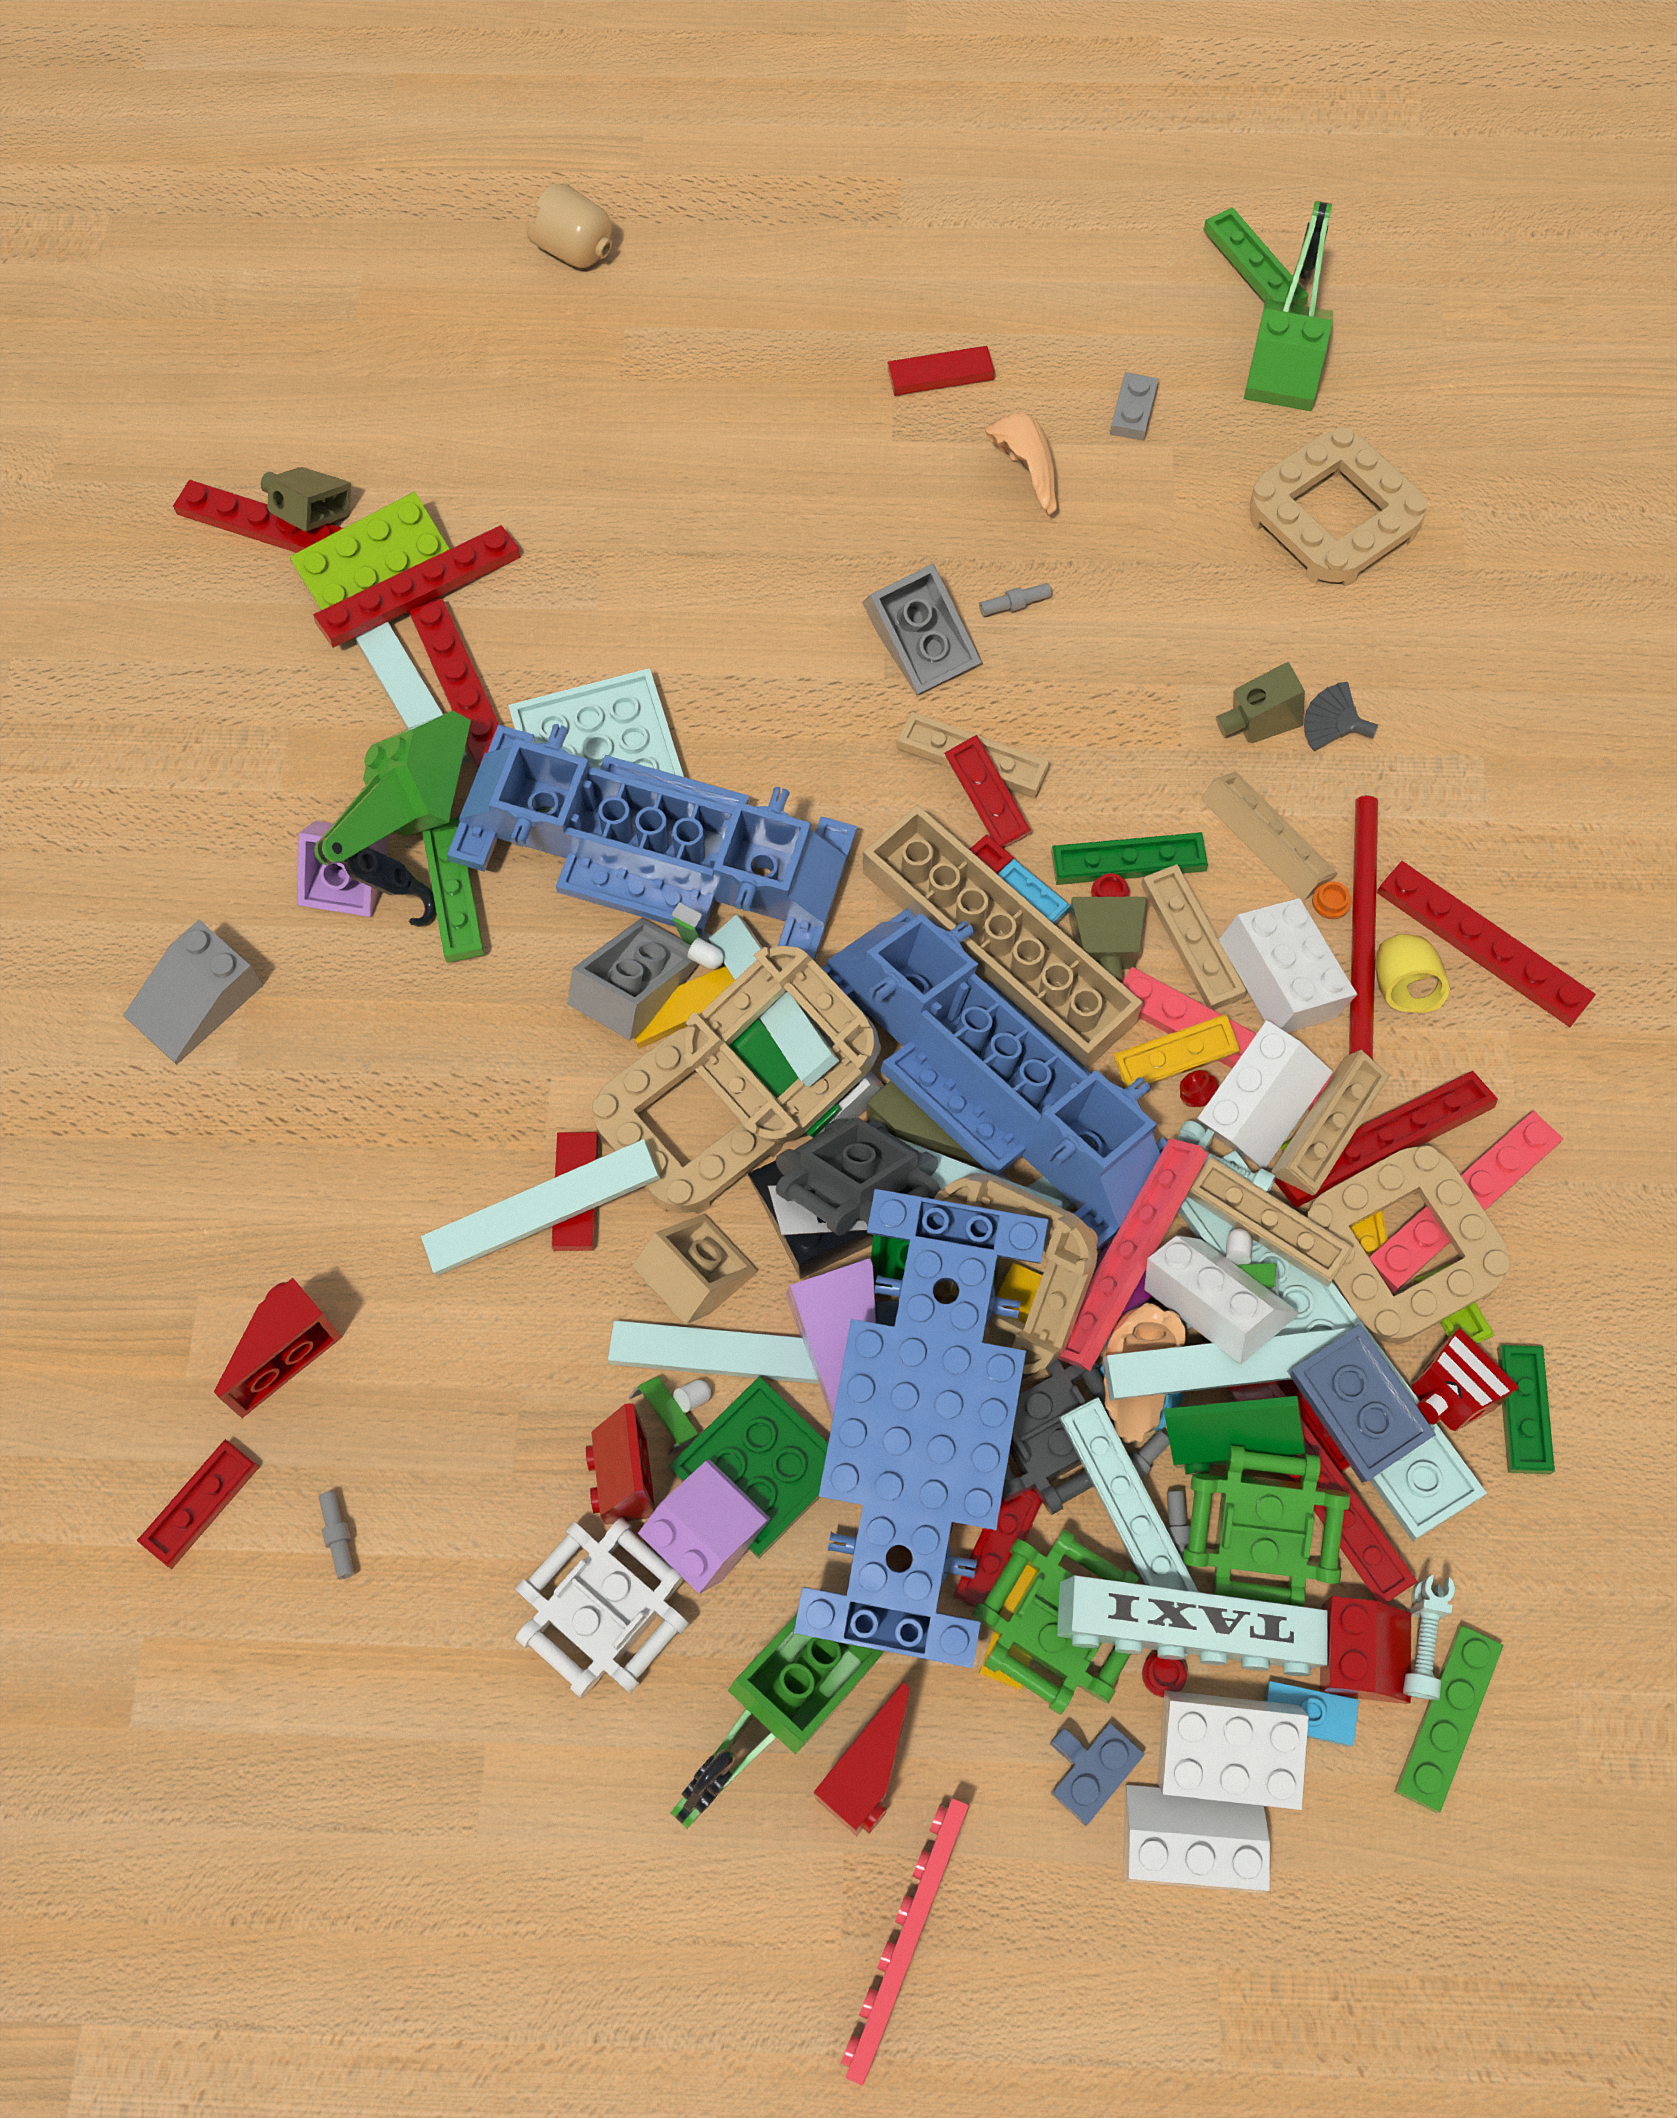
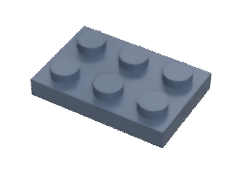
[1287,1324,1436,1483]

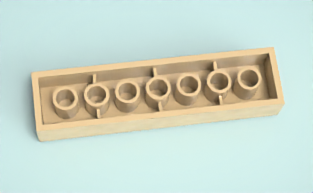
[863,804,1143,1069]

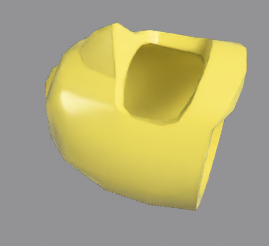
[1376,934,1450,1013]

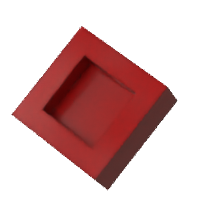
[969,834,1014,874]

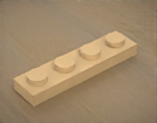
[897,711,1049,798]
[1141,864,1247,1010]

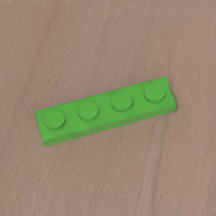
[1203,207,1309,306]
[422,817,485,963]
[1394,1625,1504,1813]

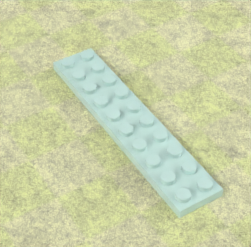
[1178,1150,1487,1542]

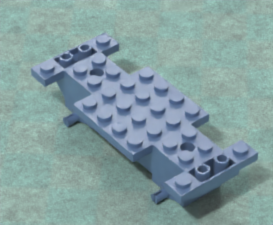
[447,724,857,961]
[822,908,1168,1252]
[794,1189,1048,1668]

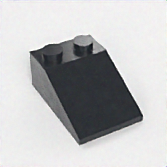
[748,1160,873,1279]

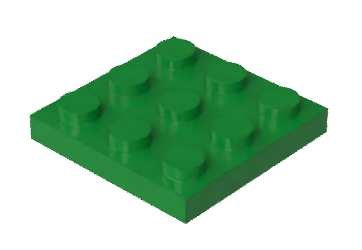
[668,1376,828,1559]

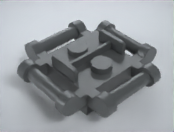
[776,1117,941,1236]
[1002,1359,1122,1515]

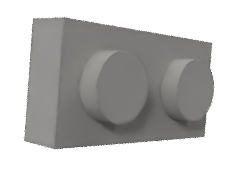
[1110,372,1159,441]

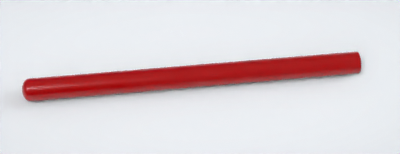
[1349,795,1378,1108]

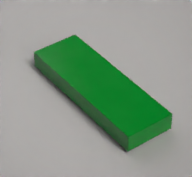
[1497,1345,1555,1474]

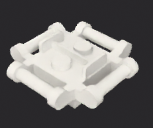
[514,1517,689,1698]

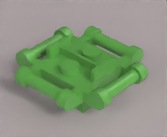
[1182,1445,1350,1607]
[971,1528,1139,1715]

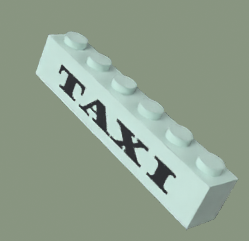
[1057,1576,1327,1676]

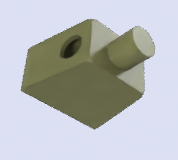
[261,467,351,532]
[1216,662,1305,743]
[1069,897,1146,983]

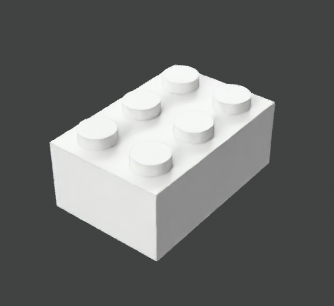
[1219,898,1357,1033]
[1157,1691,1309,1810]

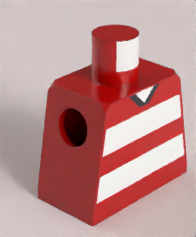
[1412,1328,1519,1431]

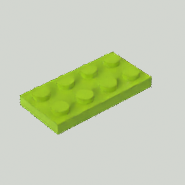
[290,491,449,611]

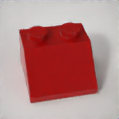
[1320,1596,1412,1704]

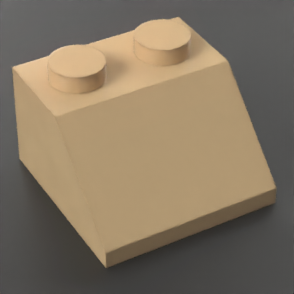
[632,1214,758,1325]

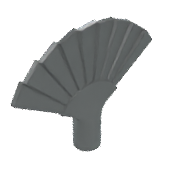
[1304,682,1378,751]

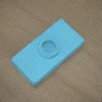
[997,859,1071,925]
[1265,1681,1359,1747]

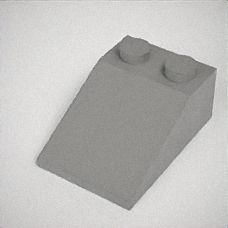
[862,563,982,695]
[567,918,698,1040]
[124,920,263,1065]

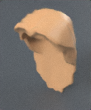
[985,412,1057,516]
[1104,1303,1186,1443]

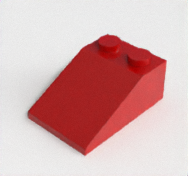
[214,1278,342,1418]
[586,1403,655,1525]
[813,1682,910,1837]

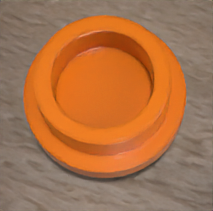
[1312,881,1352,919]

